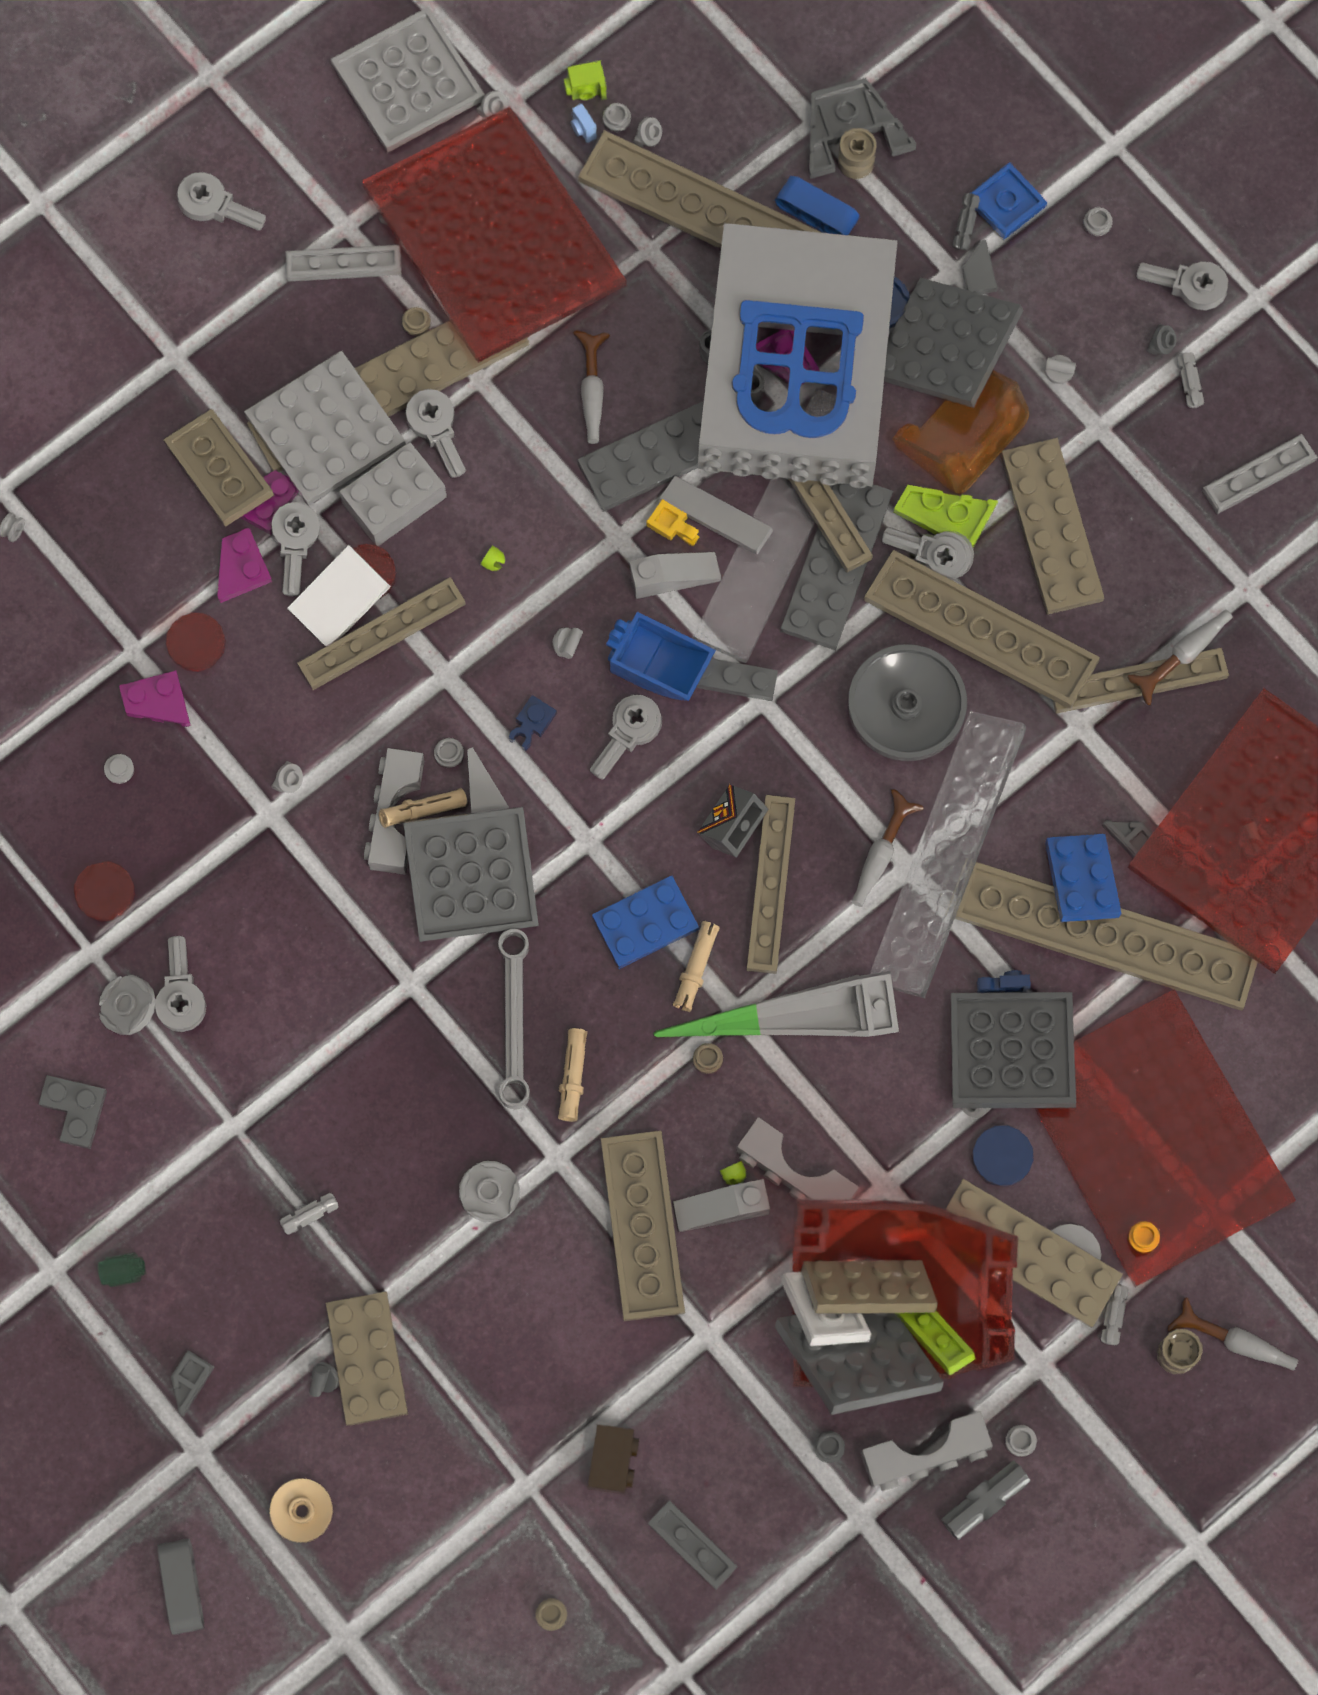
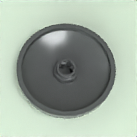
[848,644,967,761]

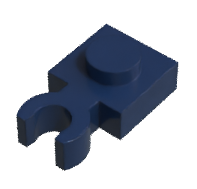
[509,695,557,751]
[976,970,1031,993]

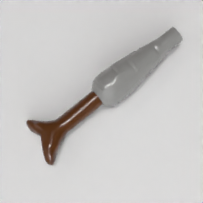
[573,330,610,444]
[1127,609,1233,706]
[851,789,924,907]
[1167,1297,1298,1371]

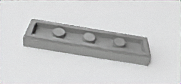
[286,245,402,282]
[1202,434,1317,514]
[659,476,773,555]

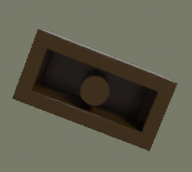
[588,1424,639,1495]

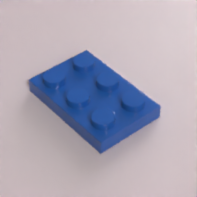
[1045,834,1121,922]
[592,876,699,969]

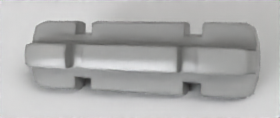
[1177,352,1204,408]
[280,1193,339,1235]
[1101,1284,1128,1345]

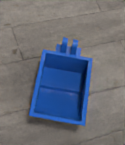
[606,612,716,701]

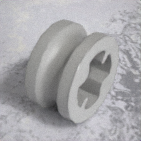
[0,512,25,542]

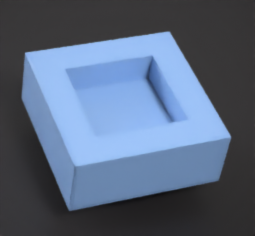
[570,104,597,143]

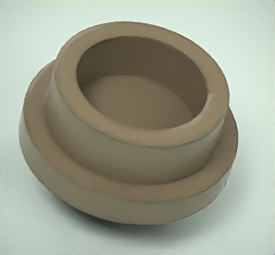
[402,307,431,336]
[693,1043,723,1074]
[536,1599,567,1631]

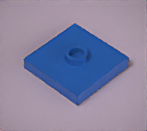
[971,162,1047,240]

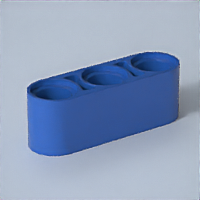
[775,176,860,235]

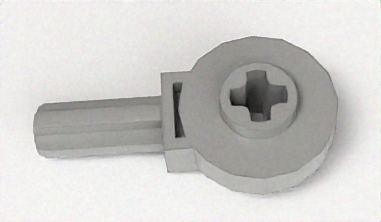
[177,172,266,230]
[1137,262,1228,310]
[406,389,466,478]
[271,502,320,596]
[882,527,974,580]
[590,695,662,780]
[155,936,207,1032]

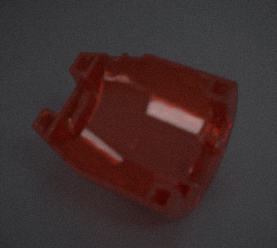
[791,1198,1018,1387]

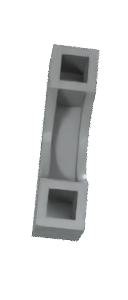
[364,748,425,875]
[737,1117,859,1221]
[861,1411,993,1491]

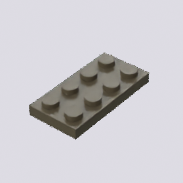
[163,409,274,527]
[802,1260,937,1314]
[326,1291,408,1426]

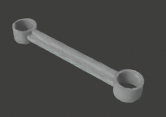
[498,929,530,1110]

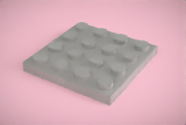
[331,7,485,153]
[244,351,406,506]

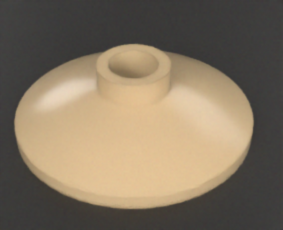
[270,1479,333,1542]

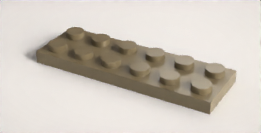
[1001,438,1104,615]
[601,1131,685,1321]
[931,1179,1123,1328]

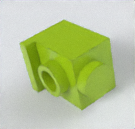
[563,61,607,100]

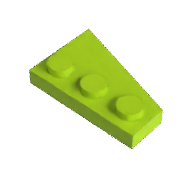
[893,485,998,547]

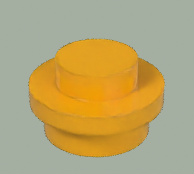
[1128,1221,1160,1253]

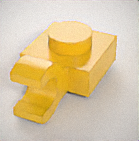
[646,499,700,546]

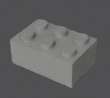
[340,442,447,547]

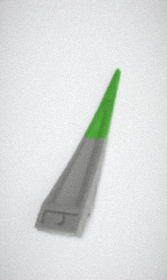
[653,971,899,1037]

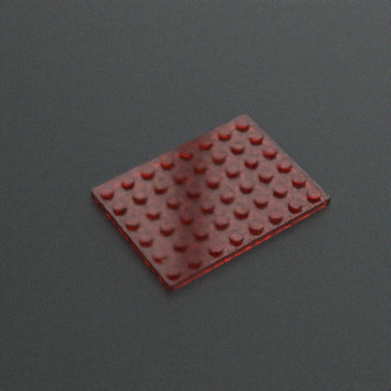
[362,106,627,363]
[1127,688,1318,974]
[1035,989,1296,1288]

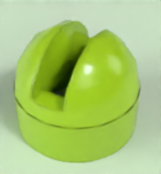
[480,545,505,571]
[720,1161,747,1185]

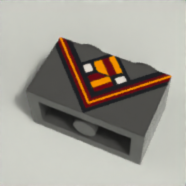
[697,785,769,857]

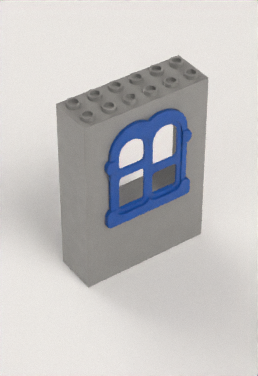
[698,223,898,488]

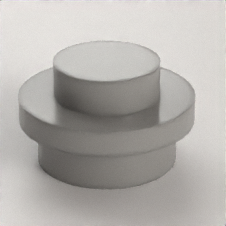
[603,103,631,131]
[1084,207,1112,236]
[434,738,464,768]
[104,754,134,784]
[1005,1425,1037,1457]

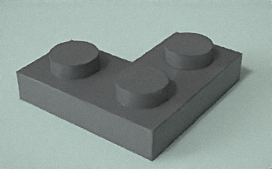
[39,1075,107,1149]

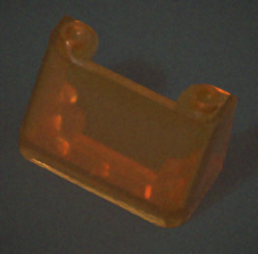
[893,370,1029,494]

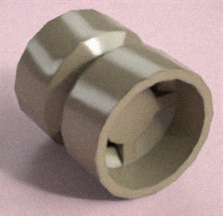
[838,128,877,179]
[1157,1329,1203,1374]

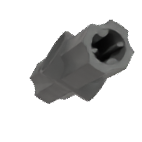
[941,1460,1030,1541]

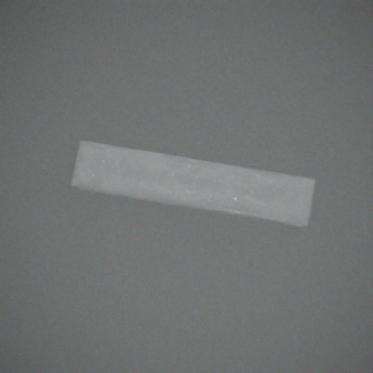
[693,388,836,663]
[870,711,1027,998]

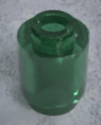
[98,1252,146,1287]

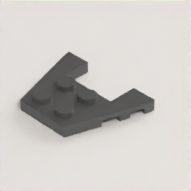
[809,78,917,179]

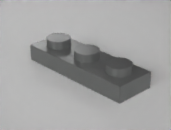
[696,659,778,701]
[648,1500,738,1590]

